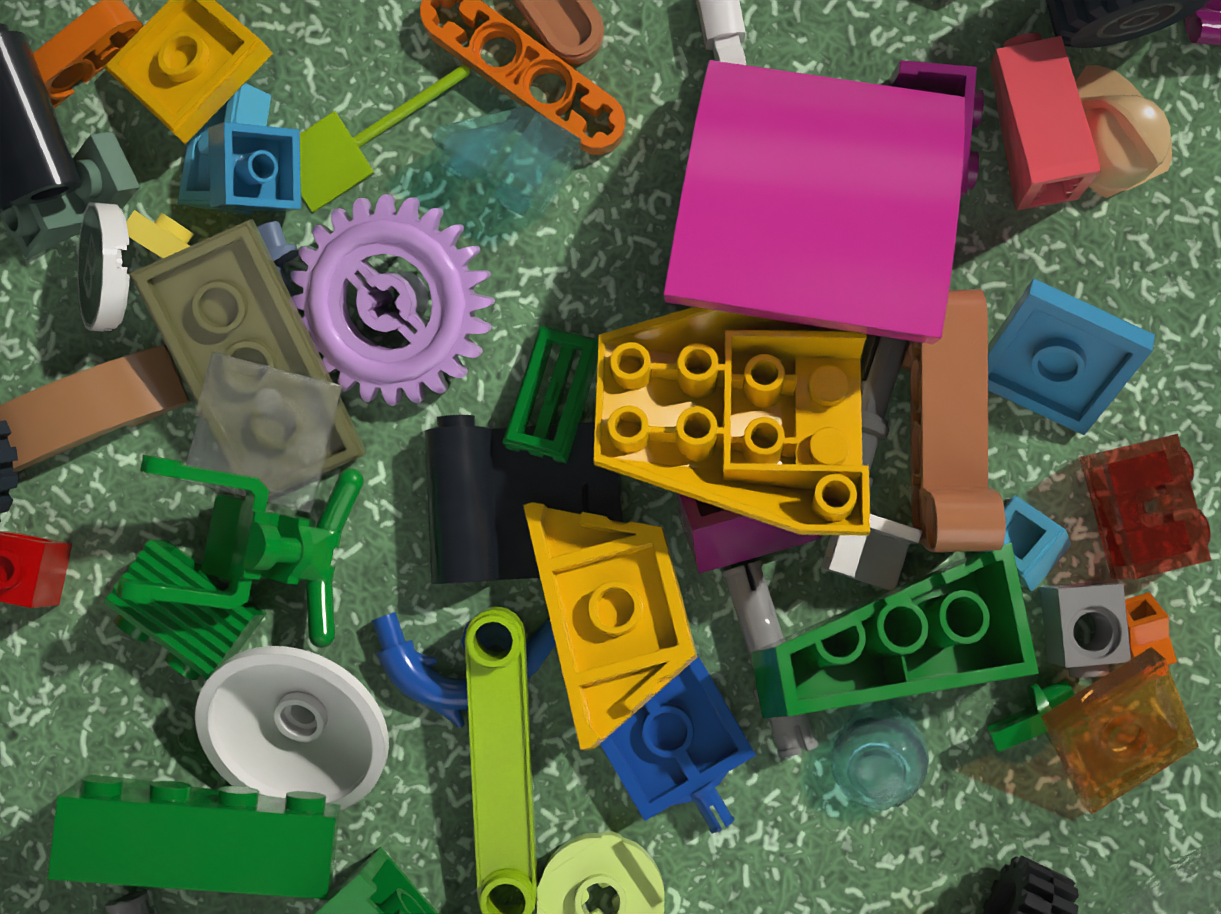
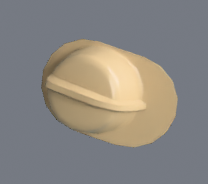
[1075,65,1172,198]

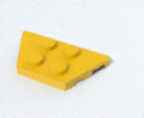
[523,502,698,751]

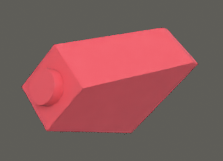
[990,33,1101,210]

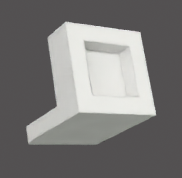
[821,514,922,590]

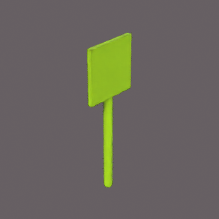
[300,65,470,213]

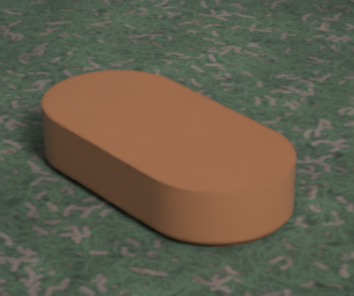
[512,0,604,65]

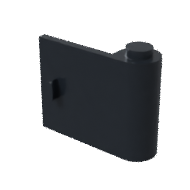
[0,23,82,213]
[425,415,623,584]

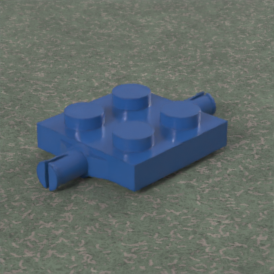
[600,654,756,833]

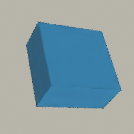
[208,122,301,212]

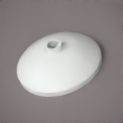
[195,646,389,811]

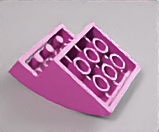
[664,60,965,344]

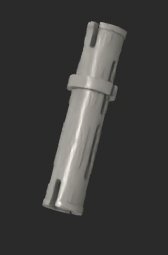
[722,560,819,758]

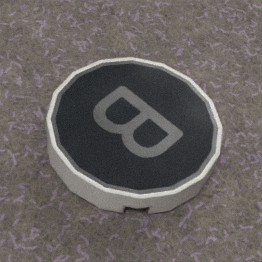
[77,202,130,331]

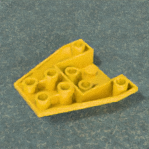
[594,307,870,536]

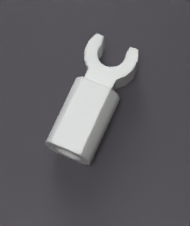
[696,0,746,65]

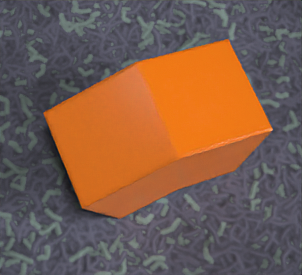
[1124,592,1177,674]

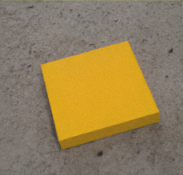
[103,0,273,144]

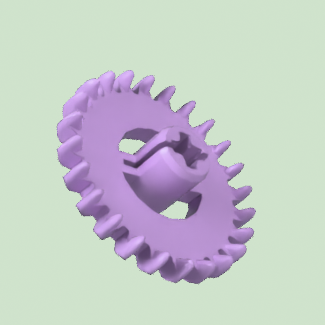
[290,194,495,406]

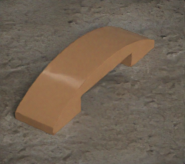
[0,345,190,473]

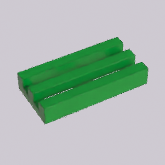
[502,326,599,464]

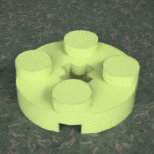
[537,831,665,914]

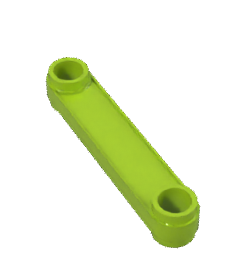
[465,606,538,914]

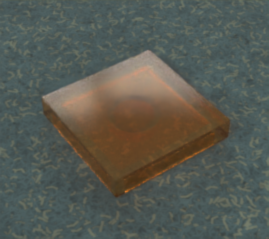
[1040,647,1199,814]

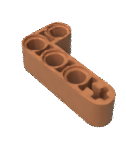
[910,289,1006,552]

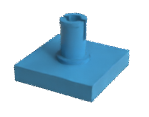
[988,278,1155,435]

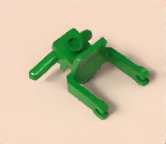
[116,455,364,648]

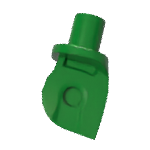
[988,680,1087,752]

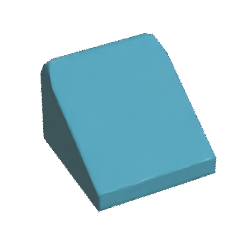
[1004,494,1071,591]

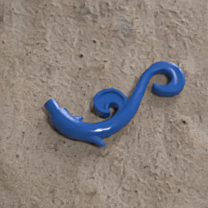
[371,612,556,727]

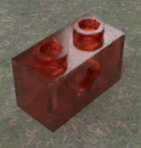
[1080,434,1212,579]

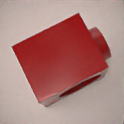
[0,531,73,608]

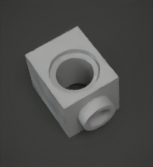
[1040,581,1131,678]

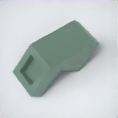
[1,132,140,259]

